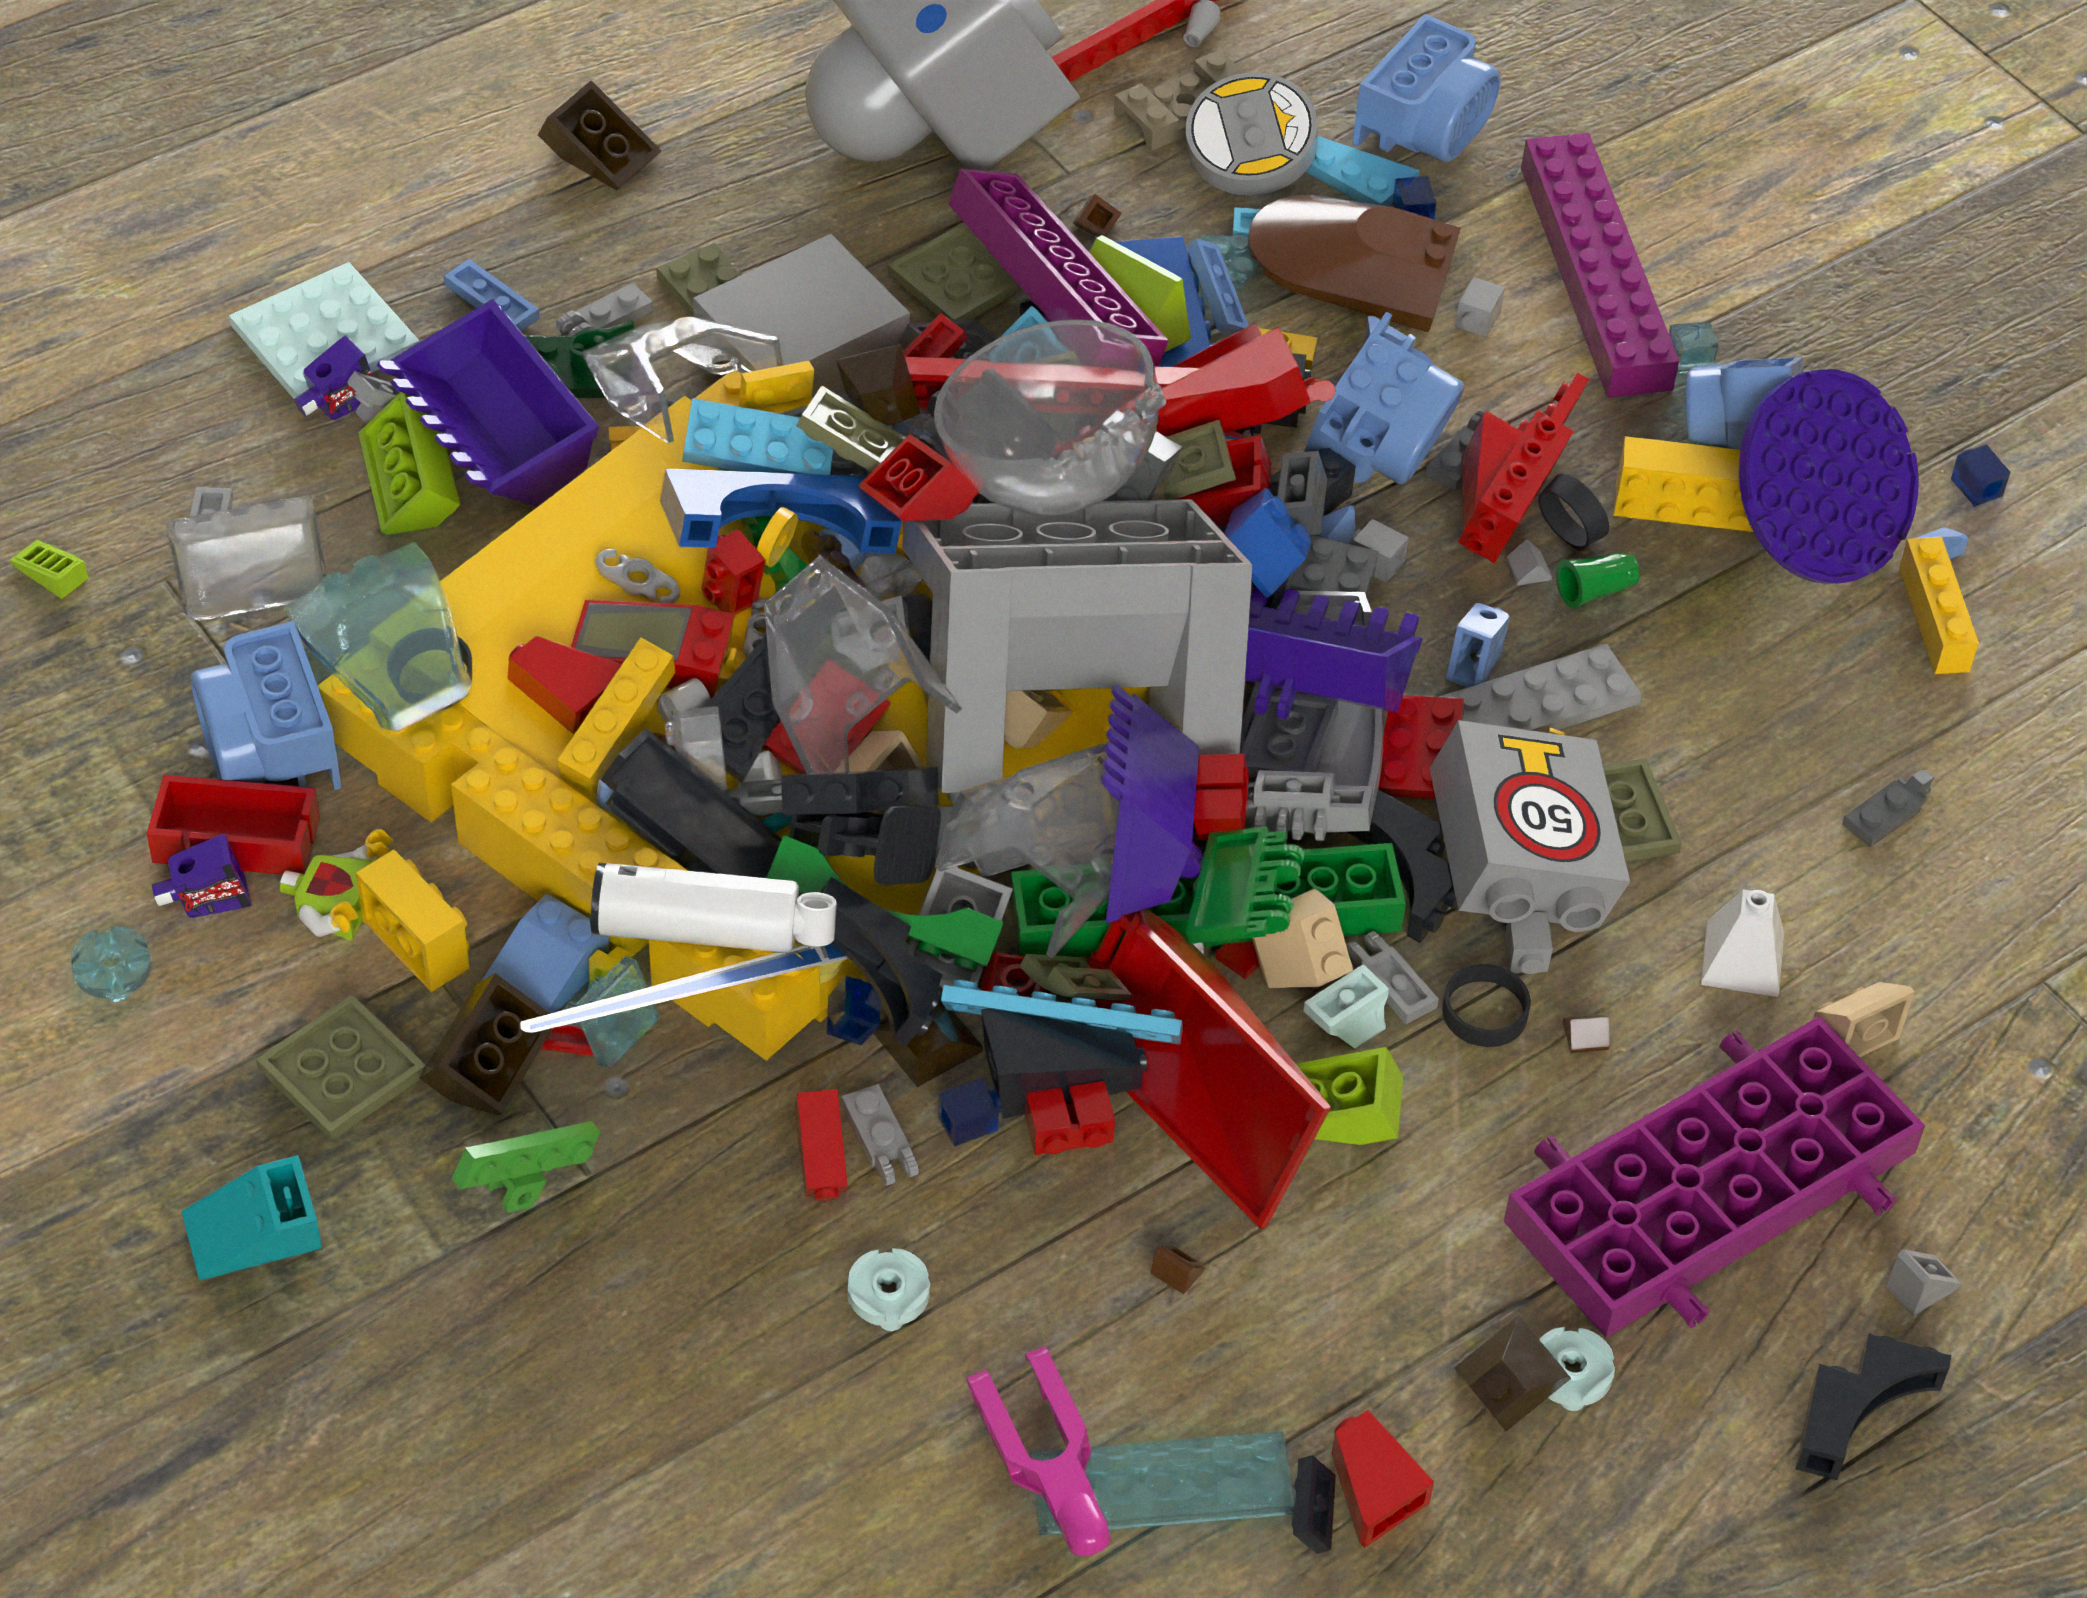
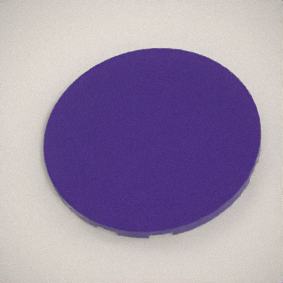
[1739,369,1919,584]

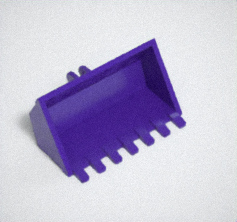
[377,299,599,507]
[1245,586,1423,719]
[1101,685,1202,923]

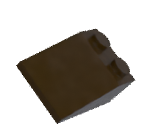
[538,80,662,190]

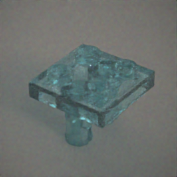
[563,956,660,1069]

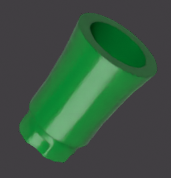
[1556,552,1640,609]

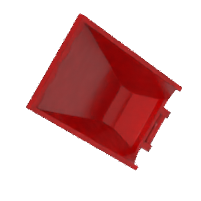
[1087,909,1331,1229]

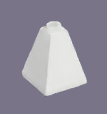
[1701,889,1784,997]

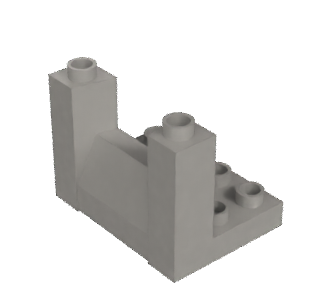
[902,499,1253,806]

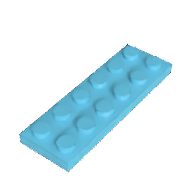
[941,980,1183,1044]

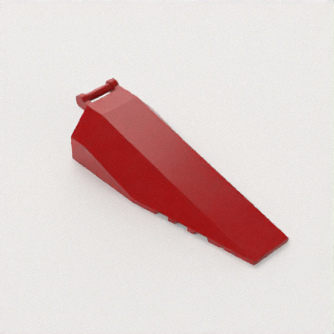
[976,323,1336,496]

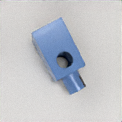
[1446,603,1510,688]

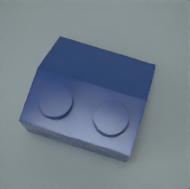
[1224,488,1311,598]

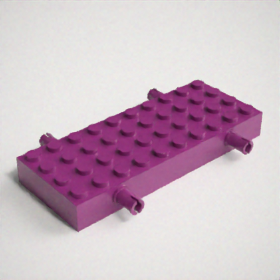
[1504,1016,1925,1338]

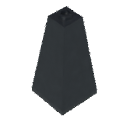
[981,1008,1148,1119]

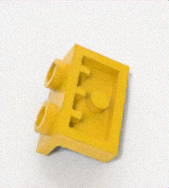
[739,361,814,414]

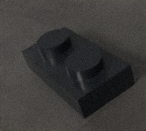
[1292,1455,1336,1554]

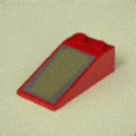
[571,600,735,699]

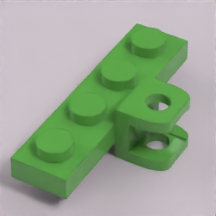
[451,1121,601,1213]

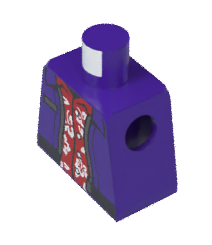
[294,335,373,420]
[152,833,252,918]

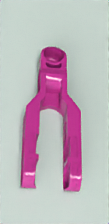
[966,1346,1111,1556]

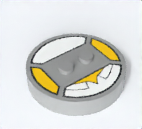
[1186,72,1318,196]

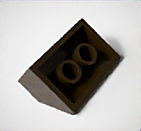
[419,973,553,1115]

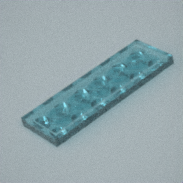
[1030,1431,1295,1535]

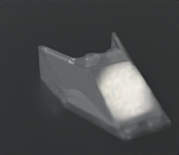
[583,317,783,443]
[764,556,962,774]
[935,741,1120,958]

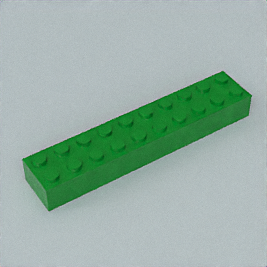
[1010,843,1406,957]

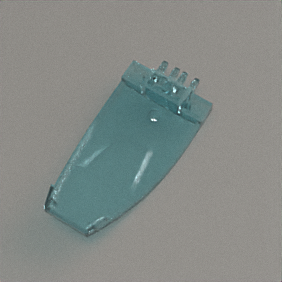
[284,542,472,731]

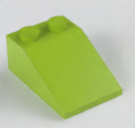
[1296,1047,1403,1145]

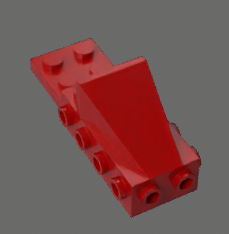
[1458,372,1589,564]

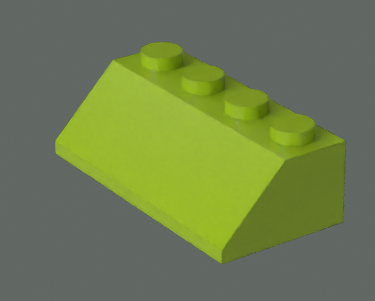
[1089,236,1191,352]
[358,392,460,535]

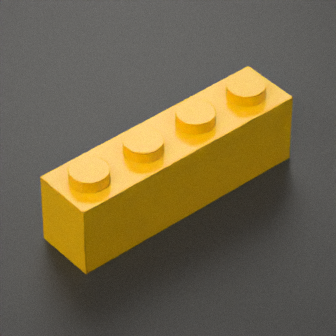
[1899,537,1979,674]
[557,637,675,795]

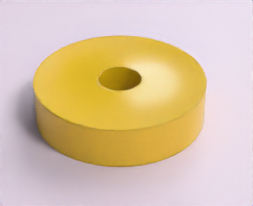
[757,507,798,567]

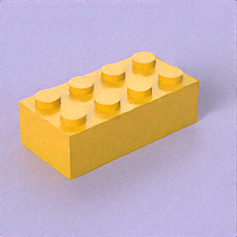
[1613,436,1753,532]

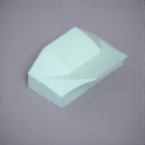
[1303,964,1389,1049]

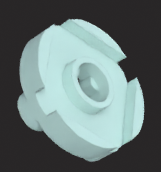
[848,1248,930,1331]
[1539,1327,1615,1411]

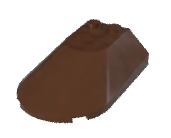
[1248,195,1461,332]

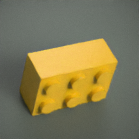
[356,850,470,993]

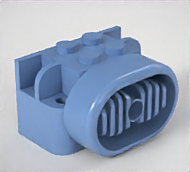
[1353,14,1501,162]
[1304,312,1464,484]
[1685,357,1804,450]
[190,621,342,790]

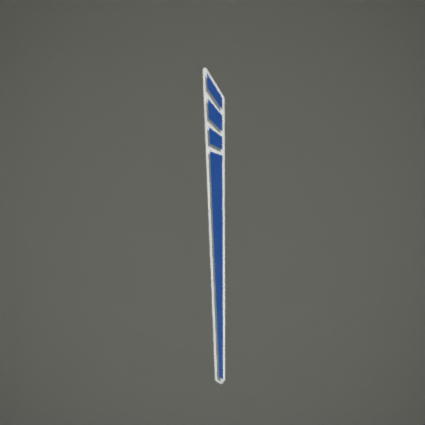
[520,943,849,1033]

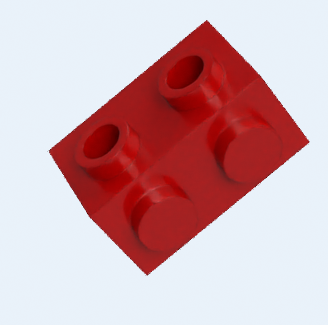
[701,529,765,615]

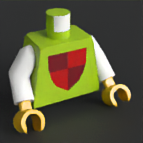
[280,829,393,941]

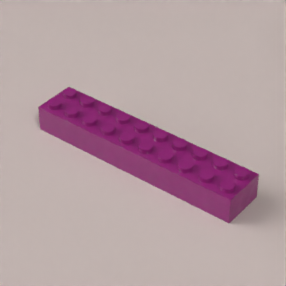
[1521,133,1680,398]
[949,168,1169,367]

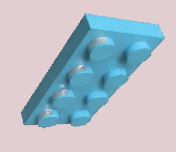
[682,398,833,475]

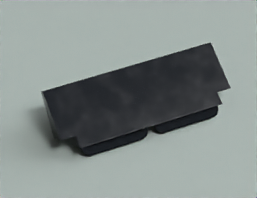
[600,728,782,878]

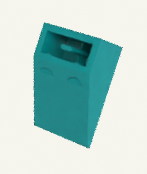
[181,1155,322,1281]

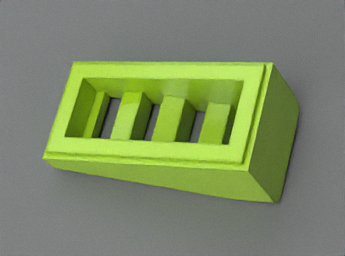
[10,540,89,599]

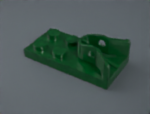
[525,319,636,398]

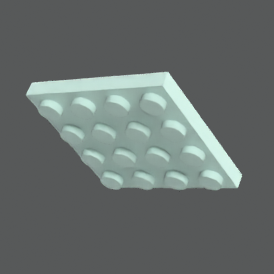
[229,262,420,399]

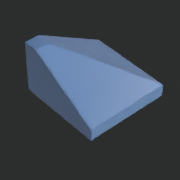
[1319,506,1356,544]
[1917,527,1969,559]

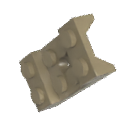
[1114,49,1245,151]

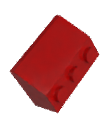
[858,434,979,521]

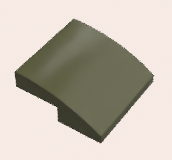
[1020,954,1132,1001]

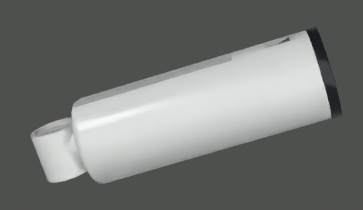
[590,863,837,953]

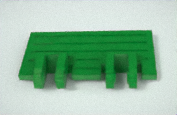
[1186,826,1304,944]

